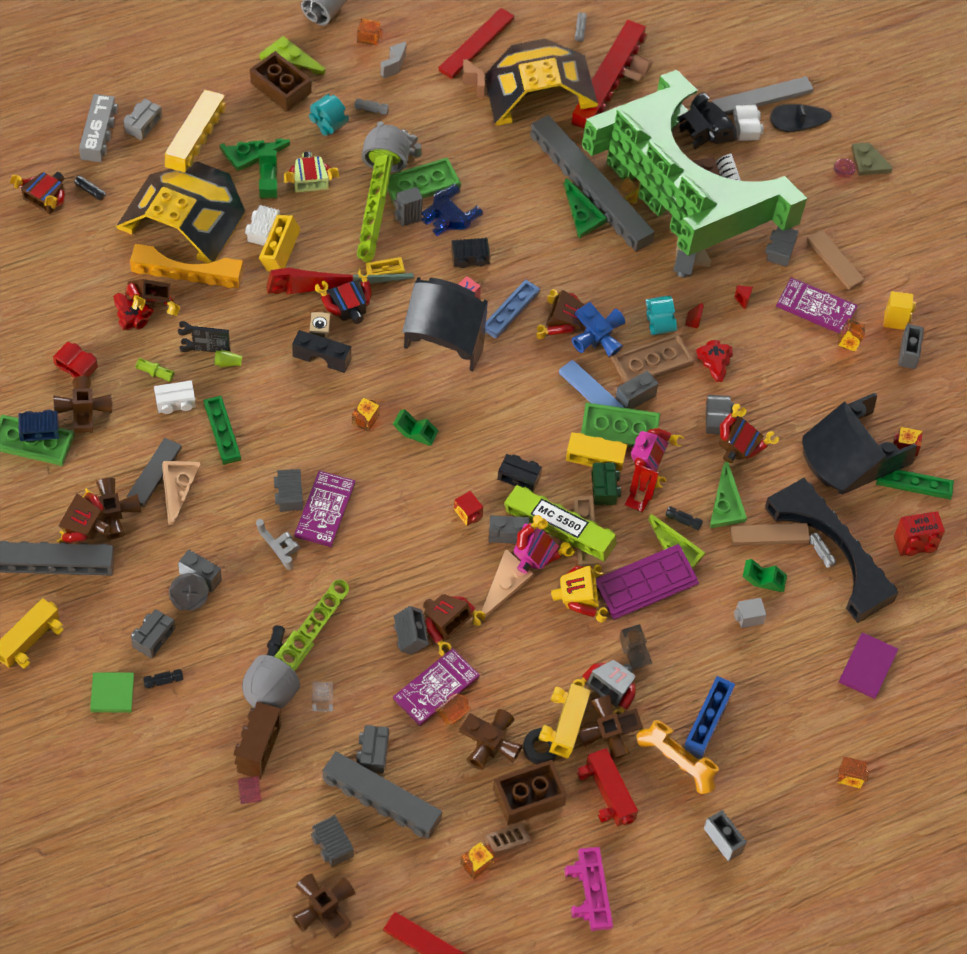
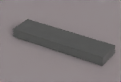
[127,438,182,507]

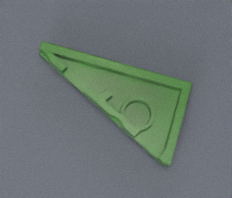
[710,462,747,529]

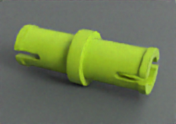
[135,357,175,382]

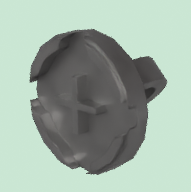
[169,573,209,611]

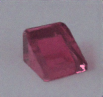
[238,777,261,804]

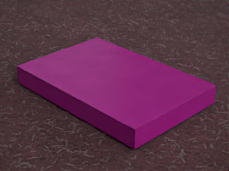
[839,632,898,699]

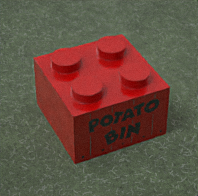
[894,511,945,556]

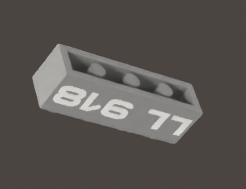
[79,94,118,162]

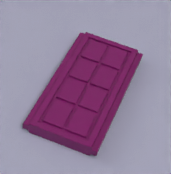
[596,544,699,620]

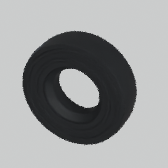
[523,728,558,764]

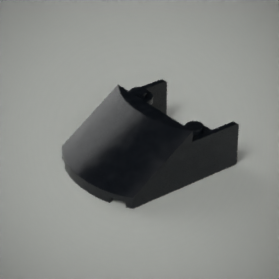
[402,277,488,371]
[802,393,917,495]

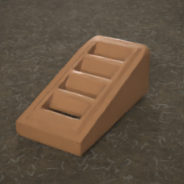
[484,823,531,859]

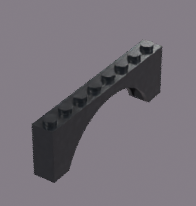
[765,478,898,623]

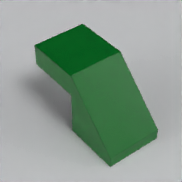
[392,409,439,446]
[743,559,787,592]

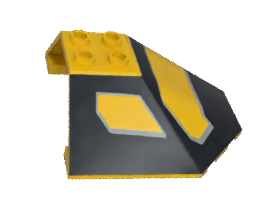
[484,38,598,126]
[116,161,246,263]

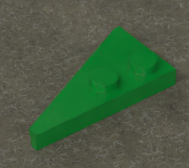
[219,139,290,172]
[563,178,607,238]

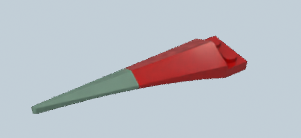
[266,268,414,295]

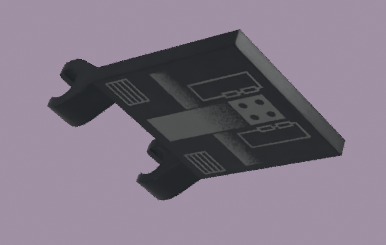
[178,321,231,353]

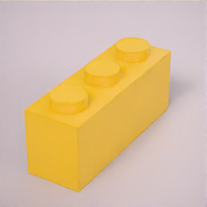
[259,215,301,272]
[566,432,627,473]

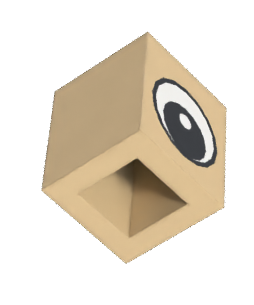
[310,312,330,339]

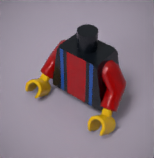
[315,267,372,324]

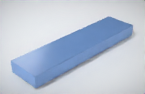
[485,279,540,339]
[559,360,624,408]

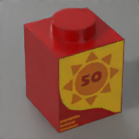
[893,427,923,456]
[454,491,484,526]

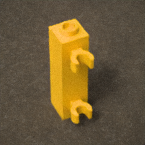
[0,598,64,669]
[538,684,591,759]

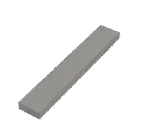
[712,76,813,115]

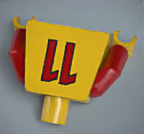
[551,564,608,623]

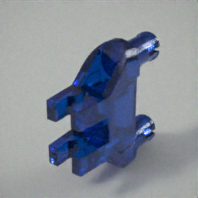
[421,183,483,236]

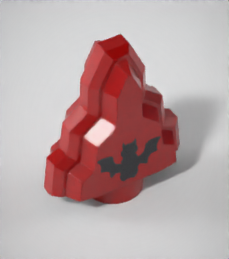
[113,292,154,331]
[696,340,733,382]

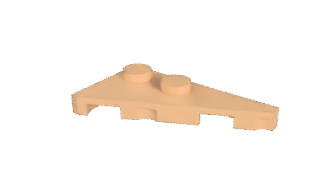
[162,461,200,525]
[482,550,533,618]

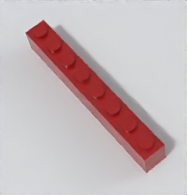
[571,19,647,129]

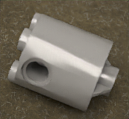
[301,0,347,25]

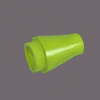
[214,349,242,367]

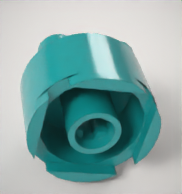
[309,93,349,136]
[645,295,677,335]

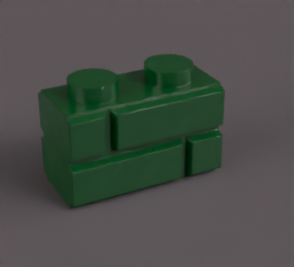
[591,462,621,505]

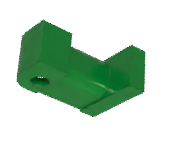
[259,150,278,199]

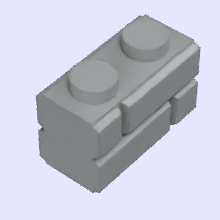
[123,99,162,140]

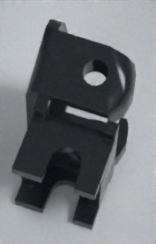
[677,92,737,149]

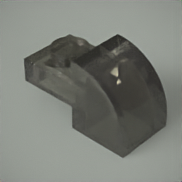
[620,624,652,671]

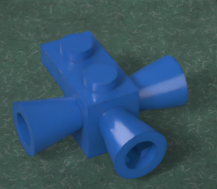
[572,302,625,358]

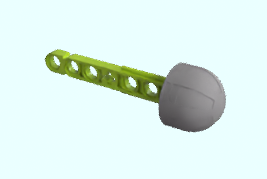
[357,125,410,262]
[242,579,349,709]

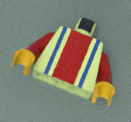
[284,151,340,192]

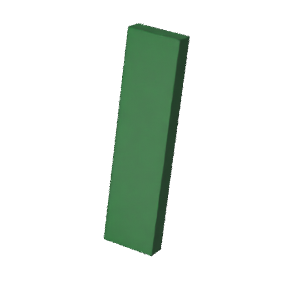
[203,395,241,465]
[876,470,954,500]

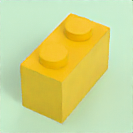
[883,291,916,330]

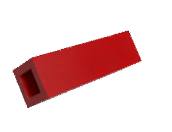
[577,748,638,827]

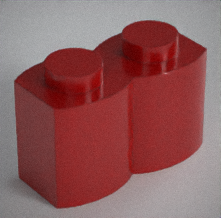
[53,341,98,378]

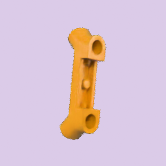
[637,720,719,794]

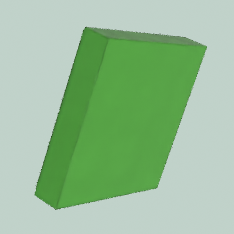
[90,672,134,713]

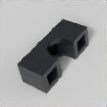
[292,330,351,373]

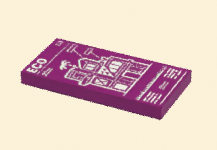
[776,277,858,335]
[294,471,355,547]
[393,648,480,726]

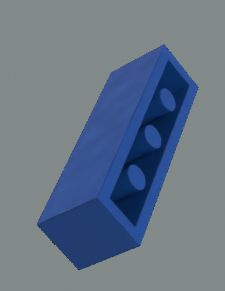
[684,676,735,759]

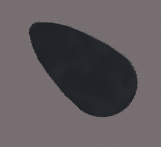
[770,104,832,133]

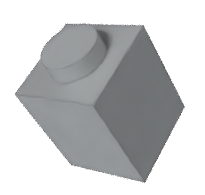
[734,598,766,628]

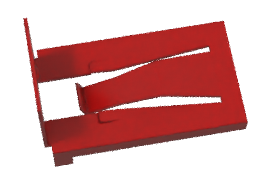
[624,462,660,513]

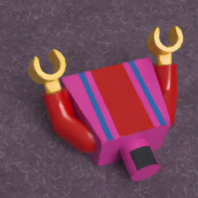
[631,428,684,488]
[514,515,575,574]

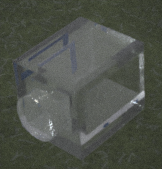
[312,682,333,711]

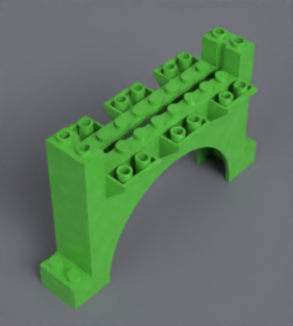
[582,70,807,256]

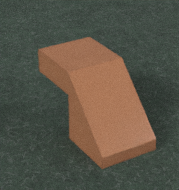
[624,55,653,81]
[463,59,485,98]

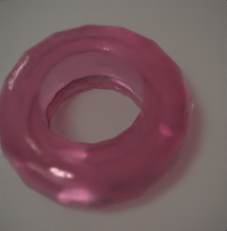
[834,158,856,178]

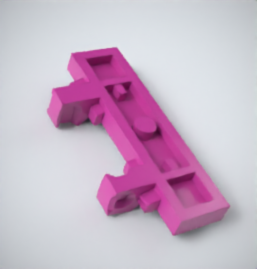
[564,847,613,931]

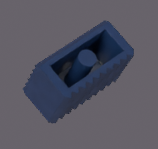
[18,410,59,441]

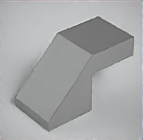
[380,42,407,78]

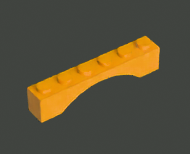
[130,244,243,289]

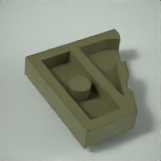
[851,143,893,176]

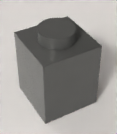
[674,250,696,278]

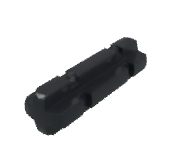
[74,176,106,201]
[665,506,703,530]
[143,669,184,688]

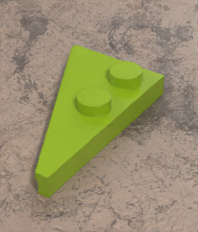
[259,36,326,75]
[648,514,705,569]

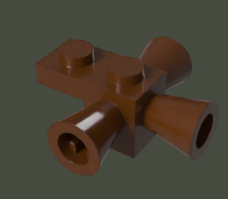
[53,376,112,433]
[96,478,142,539]
[579,695,643,760]
[459,709,523,770]
[292,873,356,938]

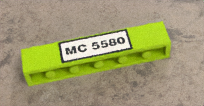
[504,485,617,562]

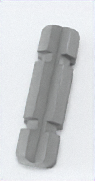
[575,12,587,42]
[355,98,389,115]
[810,533,836,568]

